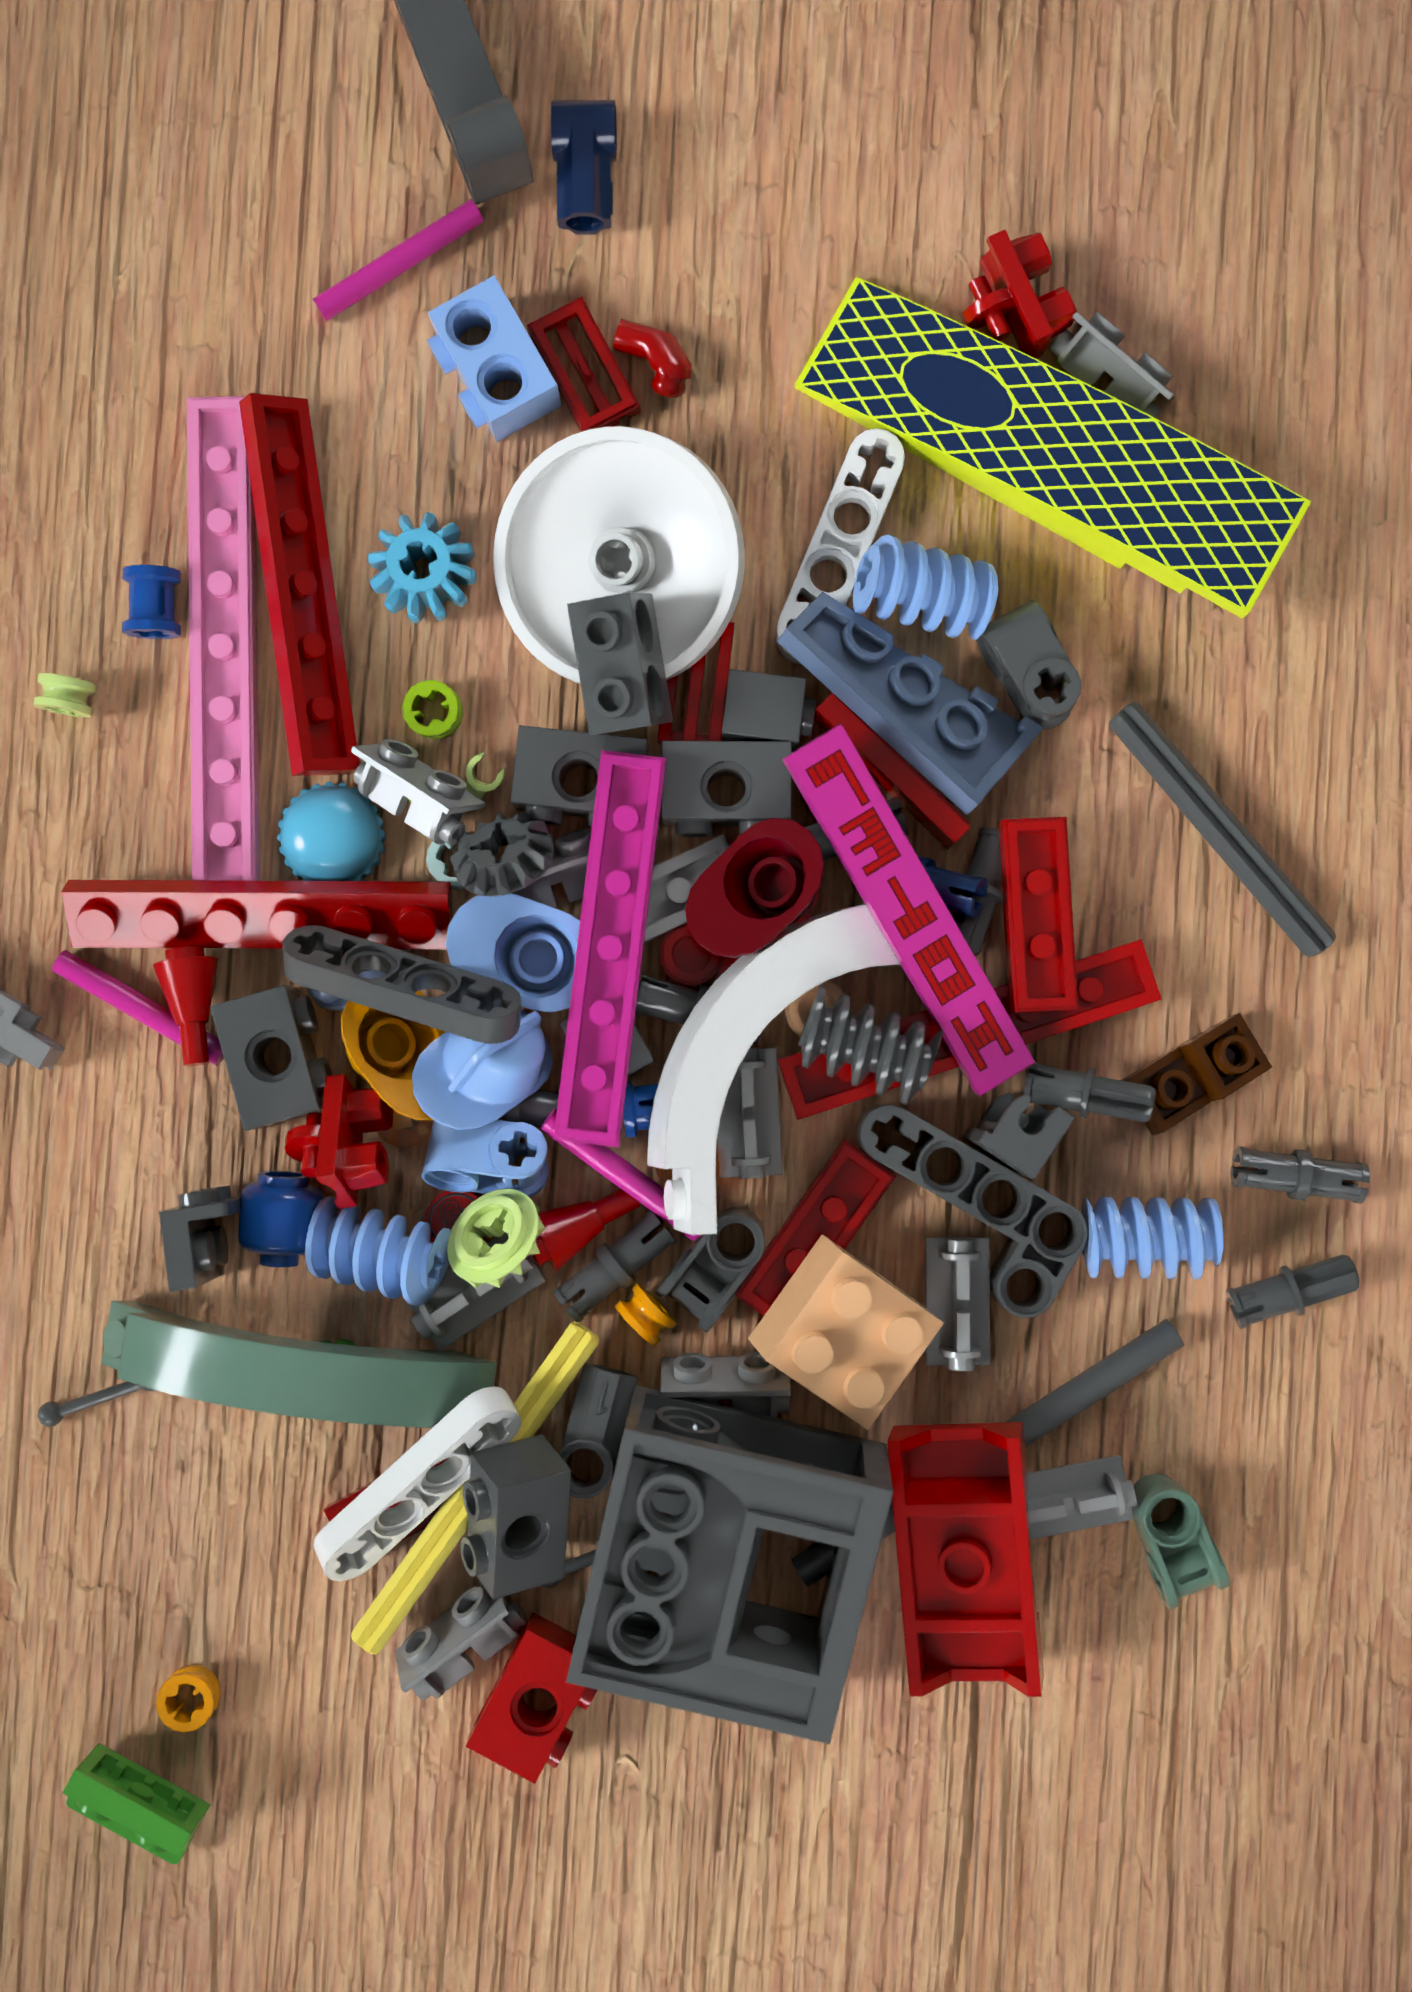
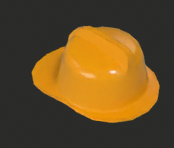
[341,990,445,1120]

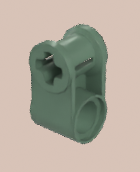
[1132,1473,1230,1610]

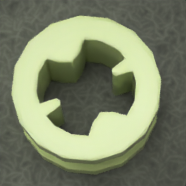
[33,673,97,718]

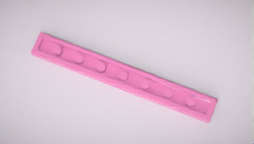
[187,396,260,881]

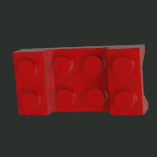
[887,1422,1044,1697]

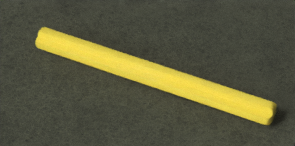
[351,1321,599,1655]

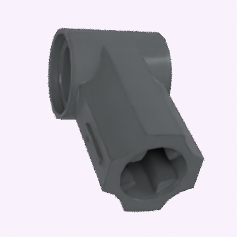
[559,1362,638,1499]

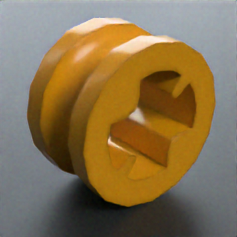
[615,1283,678,1347]
[156,1664,221,1733]

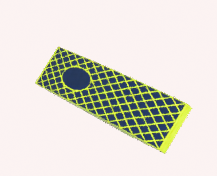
[794,277,1312,619]

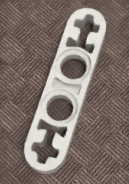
[776,428,905,665]
[313,1386,521,1581]

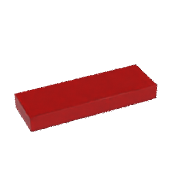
[814,693,970,850]
[998,817,1079,1013]
[735,1139,896,1316]

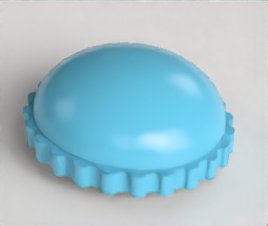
[277,782,386,881]

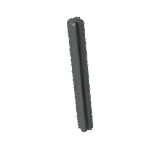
[1109,701,1336,957]

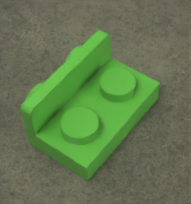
[62,1743,211,1864]

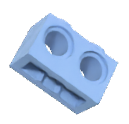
[427,275,562,442]

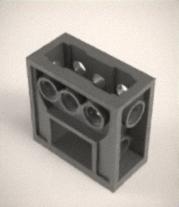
[566,1385,893,1744]

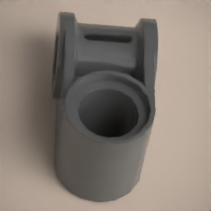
[976,600,1081,730]
[655,1207,765,1332]

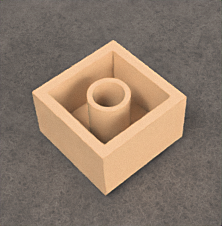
[748,1234,944,1430]

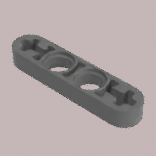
[283,925,522,1044]

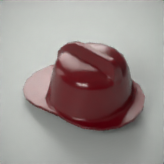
[685,818,824,958]

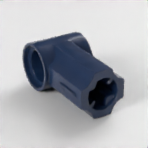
[551,100,617,235]

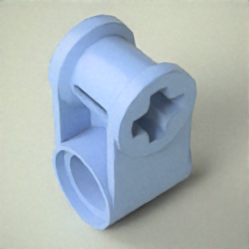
[421,1120,549,1198]

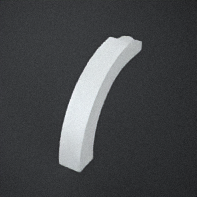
[647,904,900,1235]

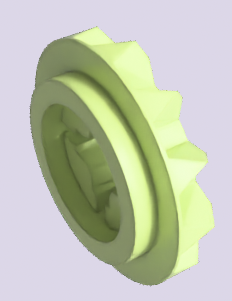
[447,1189,546,1288]

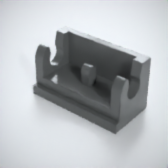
[962,1093,1075,1179]

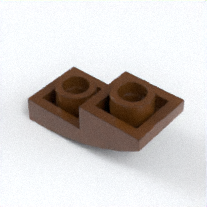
[1121,1013,1272,1135]

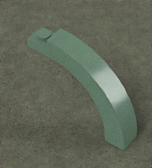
[101,1301,497,1428]

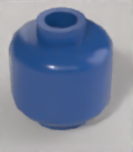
[238,1171,324,1267]

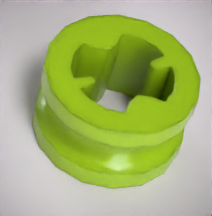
[402,680,463,740]

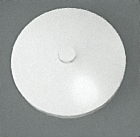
[493,426,745,683]

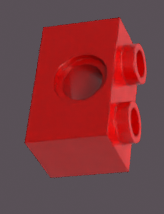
[465,1612,597,1784]

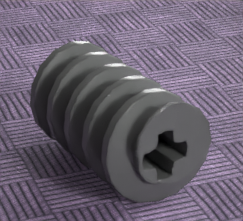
[798,985,943,1105]

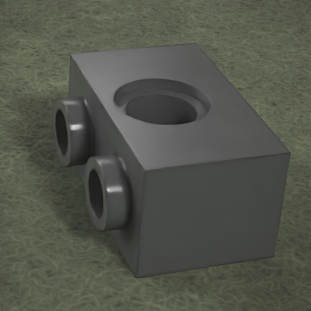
[510,725,649,828]
[662,741,791,837]
[210,985,333,1131]
[461,1435,571,1599]

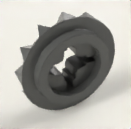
[450,811,554,896]

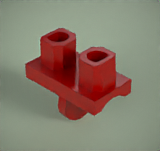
[962,230,1077,358]
[284,1074,394,1209]

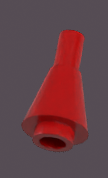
[153,946,218,1066]
[532,1188,640,1272]

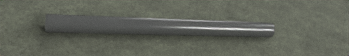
[791,1319,1184,1587]

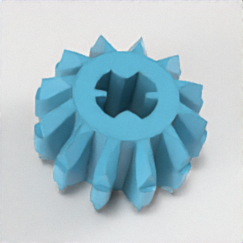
[368,512,477,623]

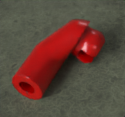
[613,319,692,398]

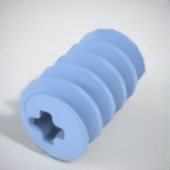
[852,534,999,640]
[305,1196,451,1306]
[1081,1196,1223,1279]

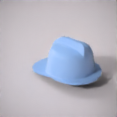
[446,894,580,1013]
[412,1009,553,1130]

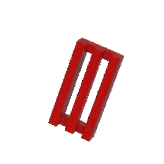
[526,296,641,432]
[657,622,735,744]

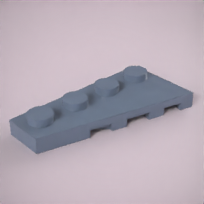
[777,592,1044,816]

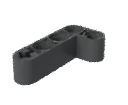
[394,0,534,205]
[856,1104,1088,1318]

